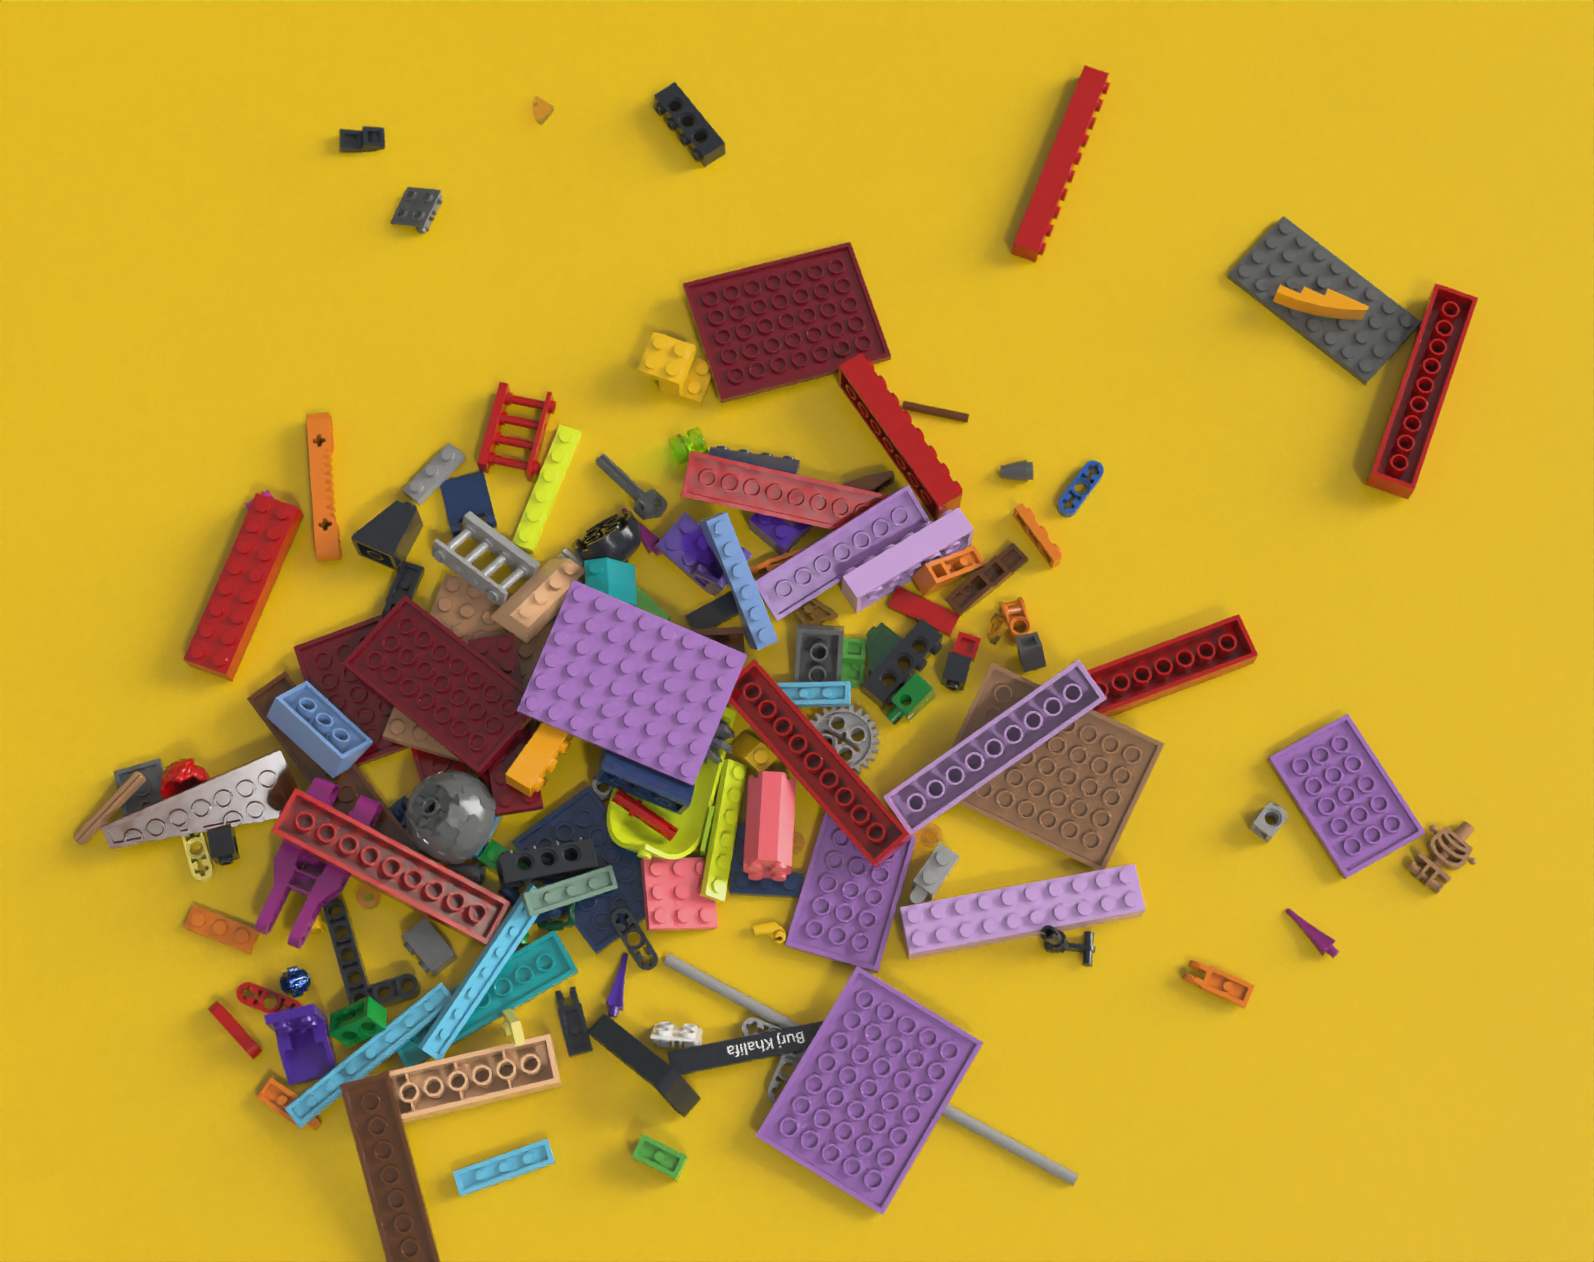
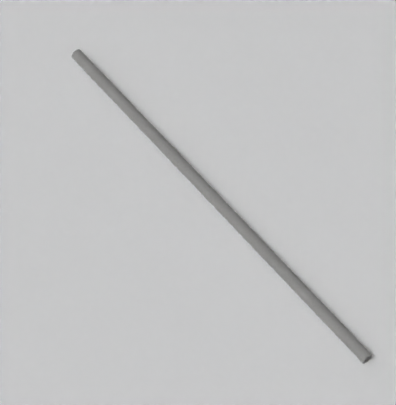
[664,954,1078,1186]

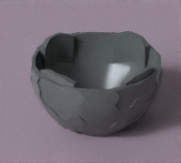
[405,770,496,864]

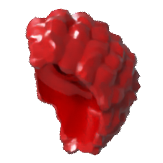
[159,758,210,799]

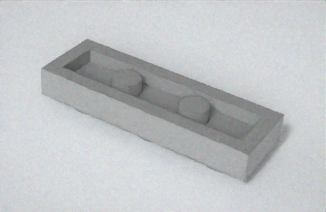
[402,443,466,506]

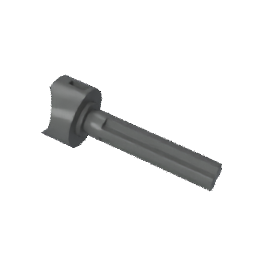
[596,454,668,520]

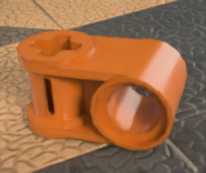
[999,597,1030,643]

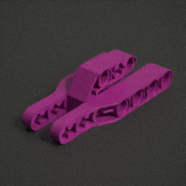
[255,777,383,949]

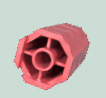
[743,771,796,882]

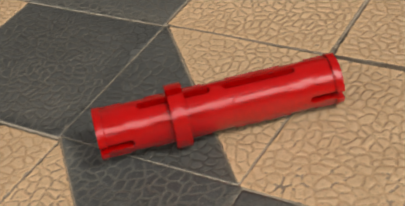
[612,789,679,841]

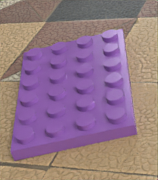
[1268,714,1426,880]
[785,812,917,973]

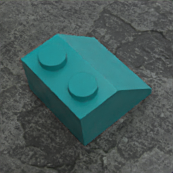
[584,557,638,608]

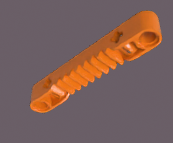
[306,412,342,562]

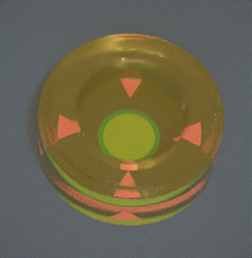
[356,885,381,909]

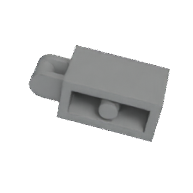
[909,843,959,905]

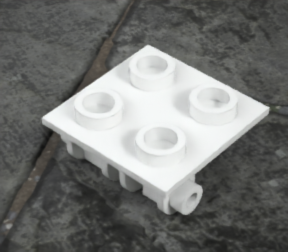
[650,1022,703,1049]

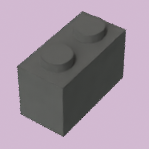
[403,918,458,977]

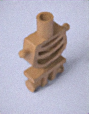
[1406,821,1477,894]

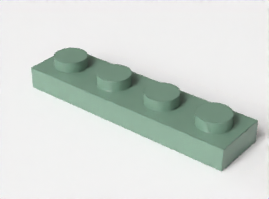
[521,865,618,917]

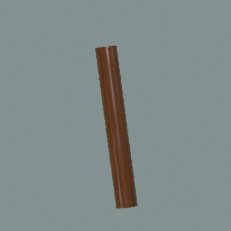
[902,401,969,423]

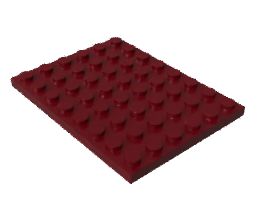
[683,242,891,403]

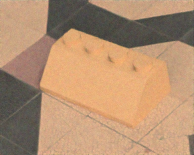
[491,558,585,643]

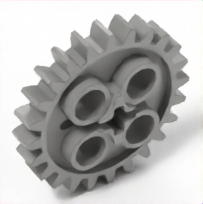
[810,704,880,775]

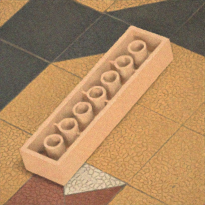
[356,1034,562,1123]

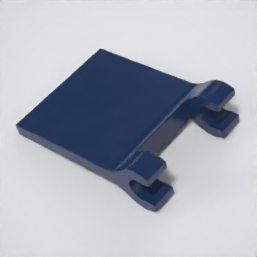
[440,471,497,538]

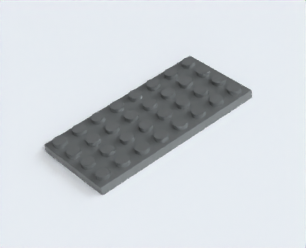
[1228,216,1421,385]

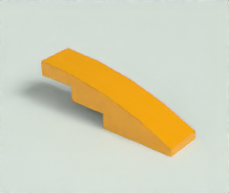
[1273,285,1369,320]

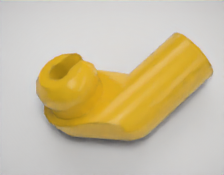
[753,921,787,944]

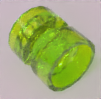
[668,427,708,465]

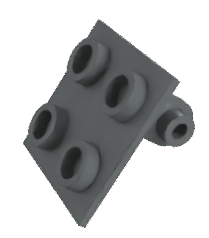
[390,187,443,234]

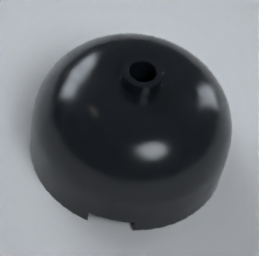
[572,511,642,564]

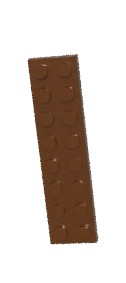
[340,1070,441,1262]

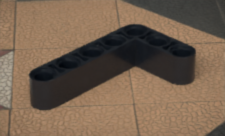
[324,898,421,1008]
[587,1013,701,1118]

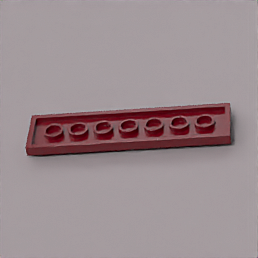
[468,633,543,817]

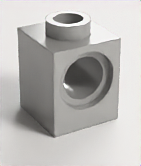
[1249,802,1289,843]

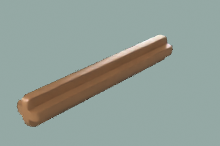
[73,771,146,845]

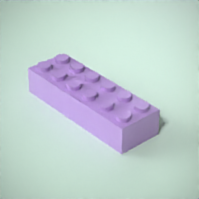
[841,507,974,614]

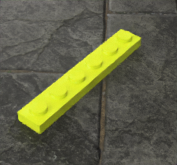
[512,424,581,553]
[700,759,747,902]

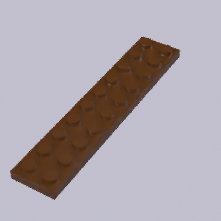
[247,671,421,854]

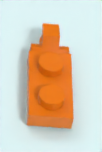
[256,1077,322,1130]

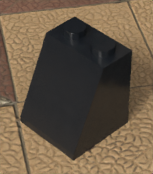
[351,500,424,571]

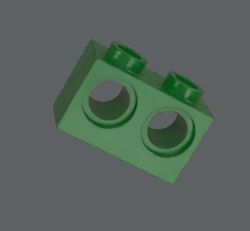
[328,996,387,1048]

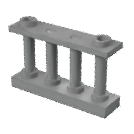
[431,511,540,607]

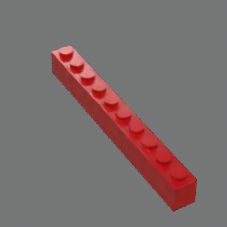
[1011,65,1110,262]

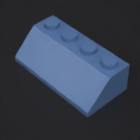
[266,681,373,778]

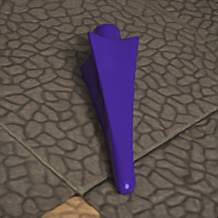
[606,953,628,1018]

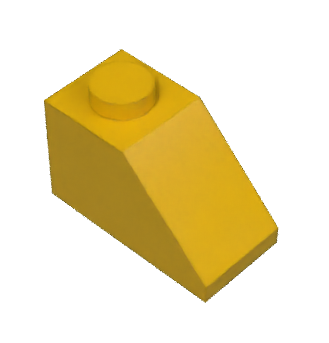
[731,732,778,777]

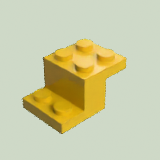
[637,331,713,406]

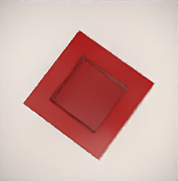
[952,631,981,662]

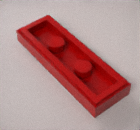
[888,586,960,637]

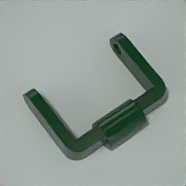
[537,902,575,931]

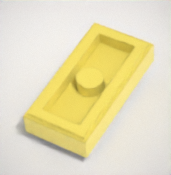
[502,1008,525,1046]

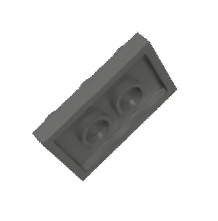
[113,758,164,816]

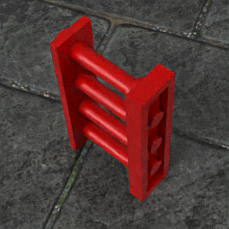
[477,382,556,482]

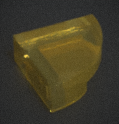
[533,96,554,126]
[987,613,1009,645]

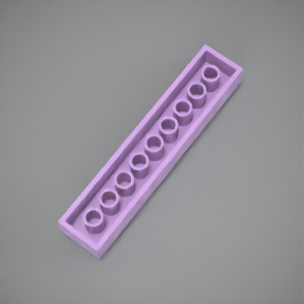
[883,659,1107,836]
[899,864,1146,959]

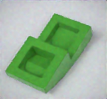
[841,638,867,688]

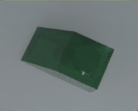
[866,622,903,677]

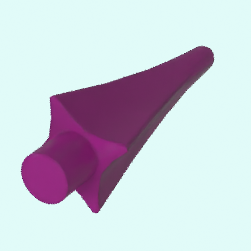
[621,508,661,556]
[1286,908,1340,958]

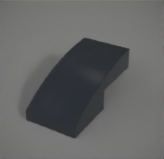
[339,126,385,153]

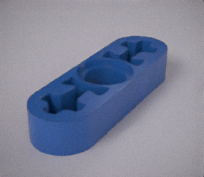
[1057,461,1104,517]

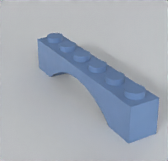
[699,512,778,650]

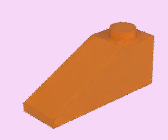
[912,546,986,596]

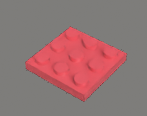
[641,857,718,931]

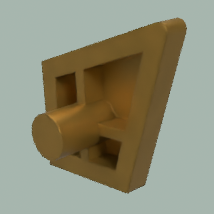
[793,599,838,625]

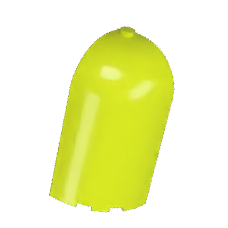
[607,707,737,860]

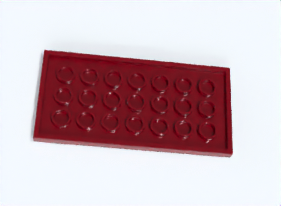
[342,595,532,776]

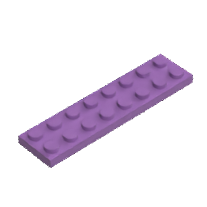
[754,484,930,621]

